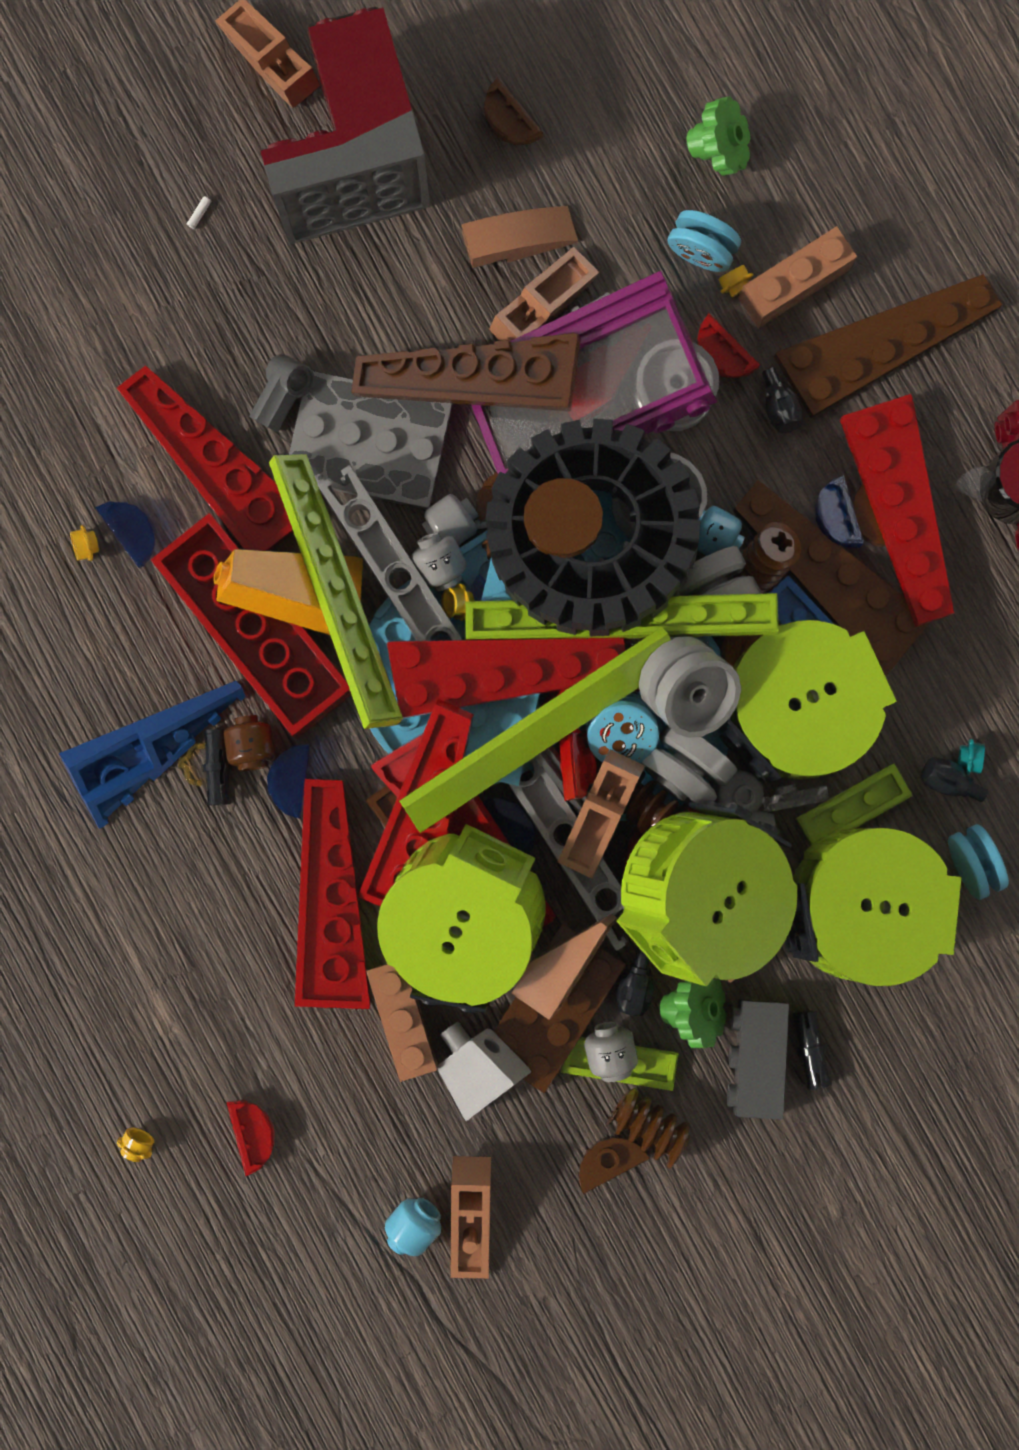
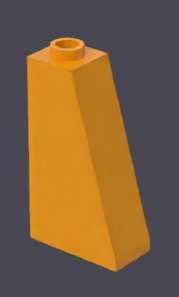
[214,549,363,635]

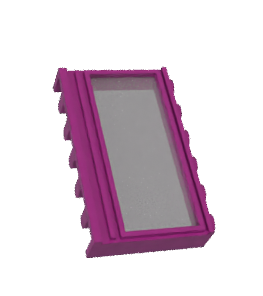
[471,271,717,474]

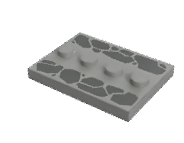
[289,371,453,510]

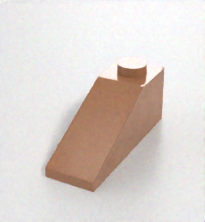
[511,914,617,1020]
[451,1156,491,1279]

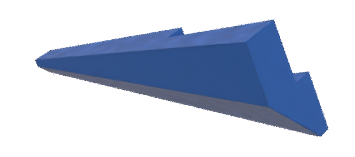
[59,681,246,829]

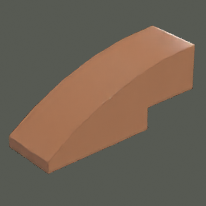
[215,0,321,109]
[462,206,578,268]
[489,247,599,341]
[558,749,645,879]

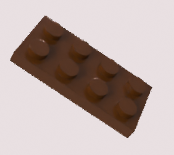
[494,923,626,1094]

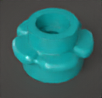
[958,739,985,775]

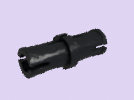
[202,729,232,806]
[792,1010,832,1090]

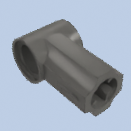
[249,354,314,433]

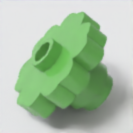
[687,96,750,176]
[660,979,726,1048]

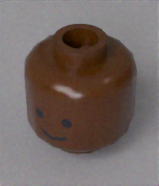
[224,715,275,771]

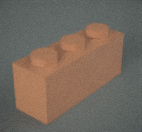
[738,226,857,329]
[366,963,438,1082]

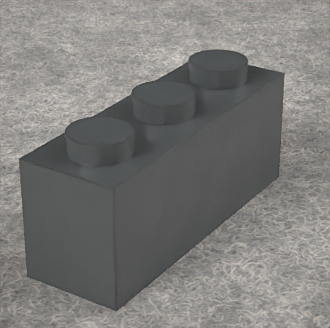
[727,999,789,1120]

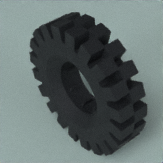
[486,419,701,637]

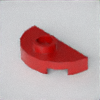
[697,313,760,379]
[559,728,596,801]
[226,1100,275,1176]

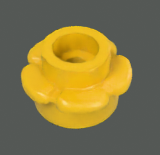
[718,265,754,297]
[70,525,99,561]
[441,583,474,621]
[117,1127,154,1162]

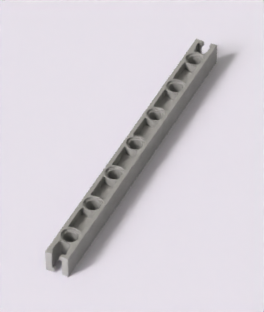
[318,465,627,951]

